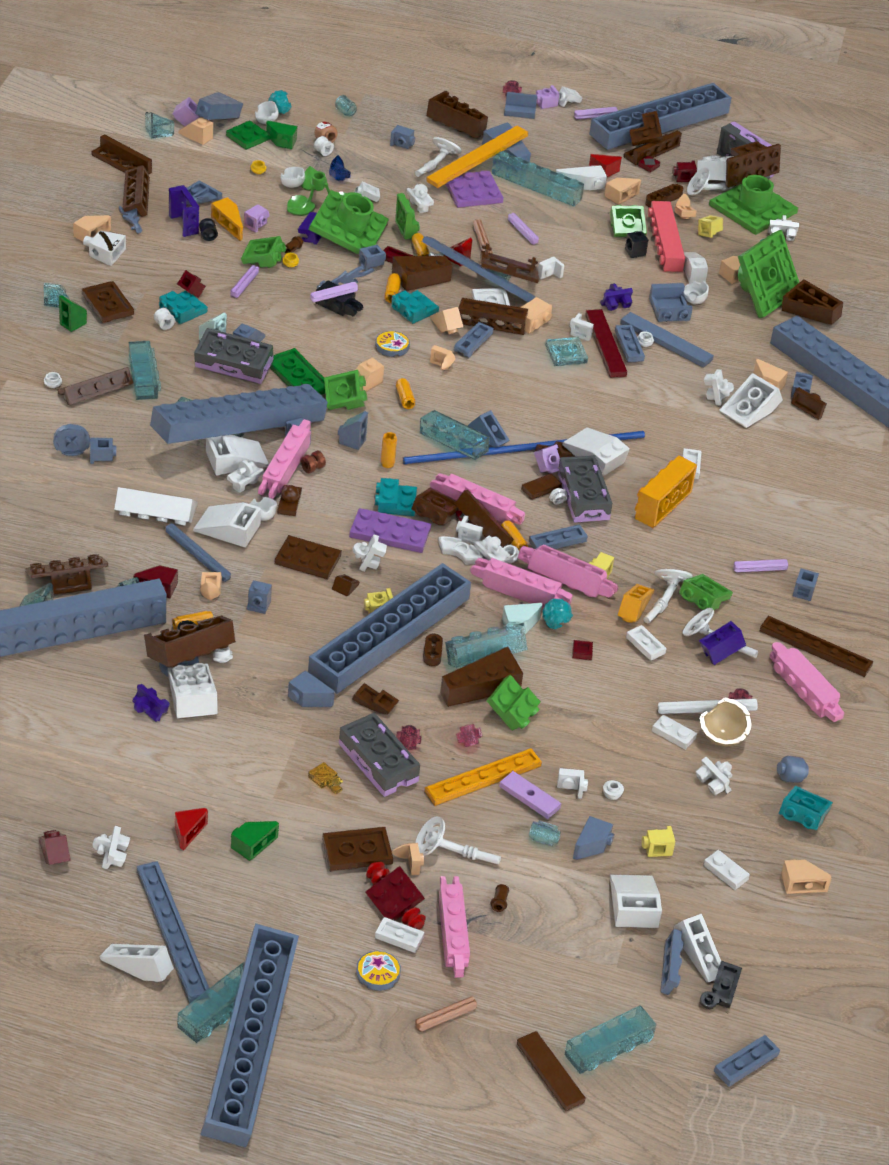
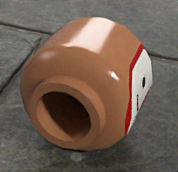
[314,121,338,143]

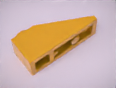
[211,197,243,241]
[617,584,655,623]

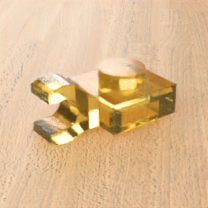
[308,762,343,794]

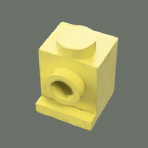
[698,215,723,238]
[589,552,615,578]
[364,588,393,614]
[642,826,675,857]

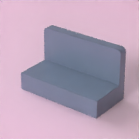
[504,92,537,119]

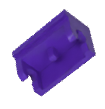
[298,212,322,245]
[699,621,746,665]

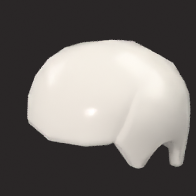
[255,101,279,125]
[281,167,305,188]
[683,280,709,304]
[249,497,277,521]

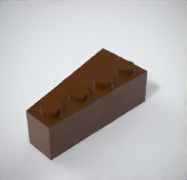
[426,90,488,138]
[144,615,236,667]
[440,646,523,707]

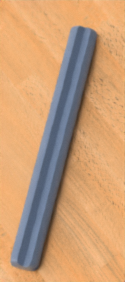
[166,523,231,582]

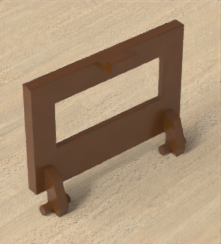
[480,243,539,283]

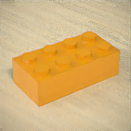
[635,455,697,528]

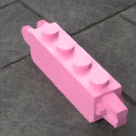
[258,419,311,499]
[430,473,525,525]
[518,544,618,598]
[470,558,573,608]
[770,642,844,722]
[439,876,470,978]

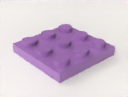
[446,171,504,208]

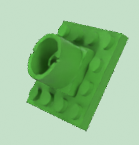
[709,175,798,235]
[308,190,389,255]
[738,230,800,318]

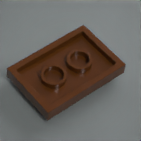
[82,281,134,323]
[274,535,342,580]
[322,827,393,871]

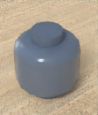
[777,756,809,783]

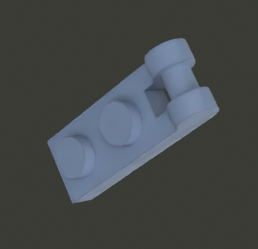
[453,322,494,358]

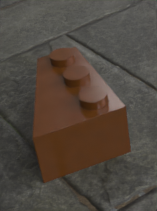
[392,256,452,291]
[782,279,843,325]

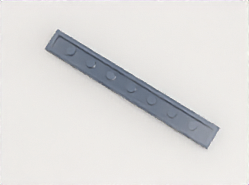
[422,236,536,302]
[137,861,211,1004]

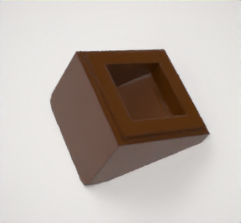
[332,574,360,596]

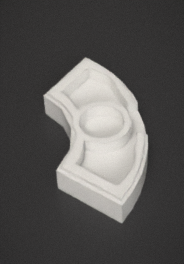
[438,536,484,565]

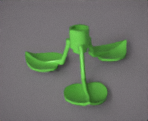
[287,166,346,216]

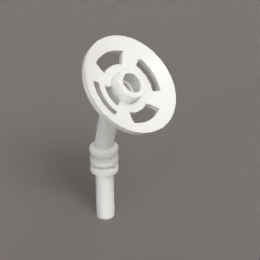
[415,137,462,177]
[687,168,738,196]
[643,569,693,624]
[683,608,758,658]
[416,816,501,865]

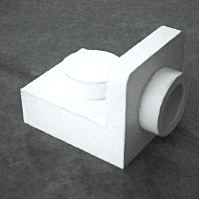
[558,86,583,107]
[354,181,380,202]
[538,257,564,279]
[569,313,594,341]
[456,515,483,545]
[557,768,588,799]

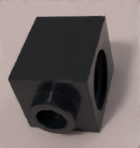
[625,231,649,258]

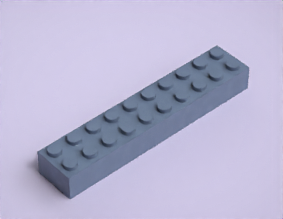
[589,83,732,150]
[770,316,889,428]
[150,384,328,444]
[308,563,471,694]
[0,579,167,657]
[200,923,299,1148]

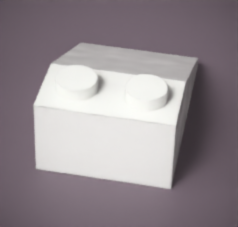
[719,373,783,428]
[562,428,630,476]

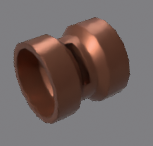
[300,450,326,474]

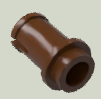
[285,236,303,253]
[490,884,510,912]

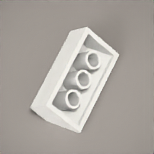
[114,487,198,525]

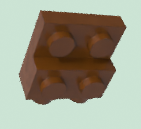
[411,488,460,526]

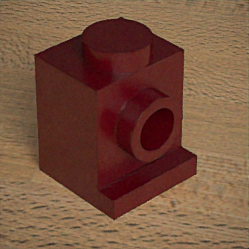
[672,161,697,182]
[177,270,206,297]

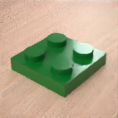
[226,120,270,150]

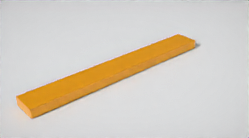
[426,125,528,188]

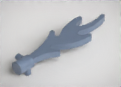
[119,206,142,234]
[317,265,374,288]

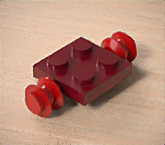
[365,862,426,930]

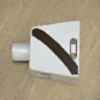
[83,231,126,266]

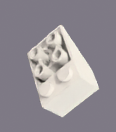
[697,155,734,181]
[206,435,269,475]
[193,502,261,548]
[168,663,218,718]
[610,875,662,928]

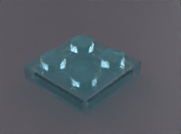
[545,337,588,366]

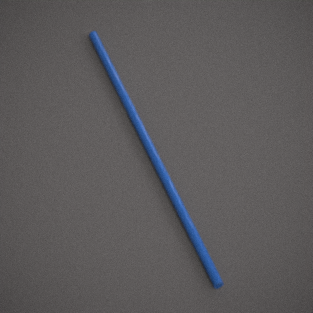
[403,431,645,464]

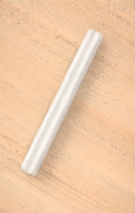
[658,699,758,714]

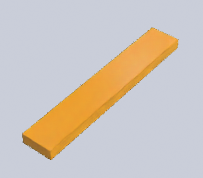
[424,748,542,806]

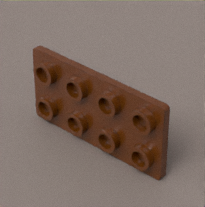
[726,141,781,188]
[25,554,108,595]

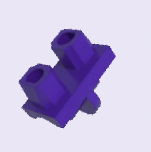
[600,283,633,311]
[132,684,170,722]

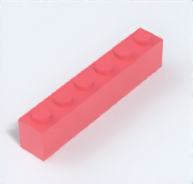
[648,201,685,272]

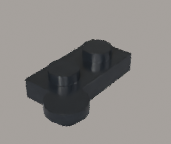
[700,961,742,1009]

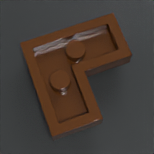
[629,111,663,146]

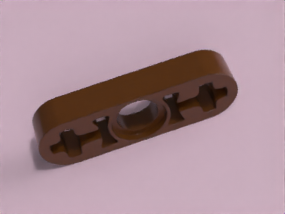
[645,184,684,208]

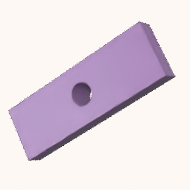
[499,771,561,819]

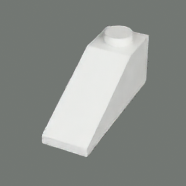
[554,165,607,191]
[684,252,708,284]
[673,914,721,983]
[99,944,174,982]

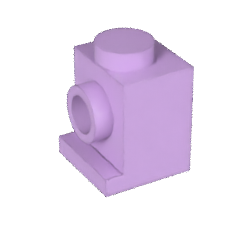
[535,85,559,109]
[244,205,269,232]
[534,444,560,474]

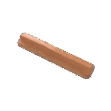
[415,997,477,1032]

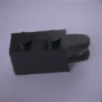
[315,280,364,317]

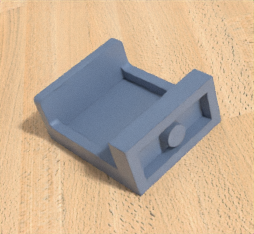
[649,283,693,322]

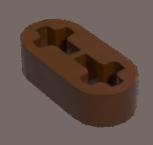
[423,633,443,666]

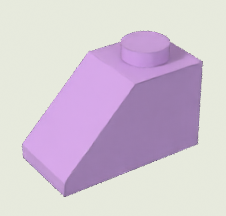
[172,97,210,126]

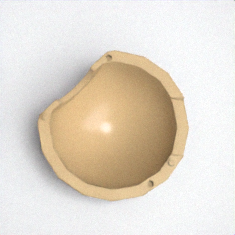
[700,698,751,747]

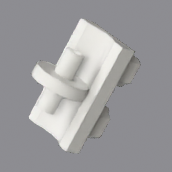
[406,184,434,213]
[768,215,799,241]
[704,369,734,405]
[227,460,264,493]
[353,534,387,572]
[474,536,510,562]
[696,757,732,795]
[93,826,130,869]

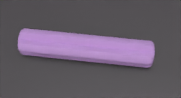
[574,107,618,119]
[508,213,539,245]
[230,265,259,298]
[310,282,358,302]
[733,559,788,573]

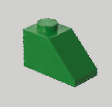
[266,120,298,149]
[59,295,87,332]
[231,821,279,861]

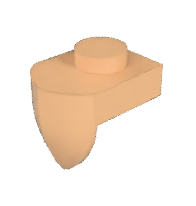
[675,193,697,219]
[430,345,456,370]
[200,572,222,600]
[392,843,424,875]

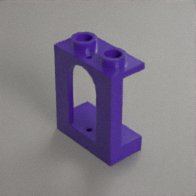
[169,185,199,237]

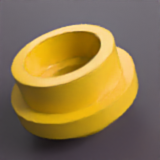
[250,160,266,174]
[282,253,299,268]

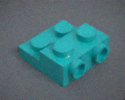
[159,290,208,325]
[391,290,439,324]
[375,478,417,517]
[778,786,833,830]

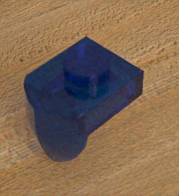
[329,155,351,181]

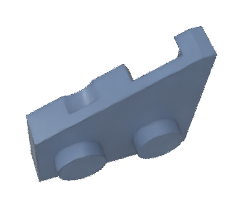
[186,180,223,205]

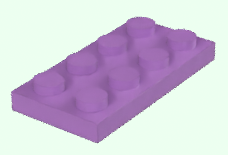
[349,508,431,553]

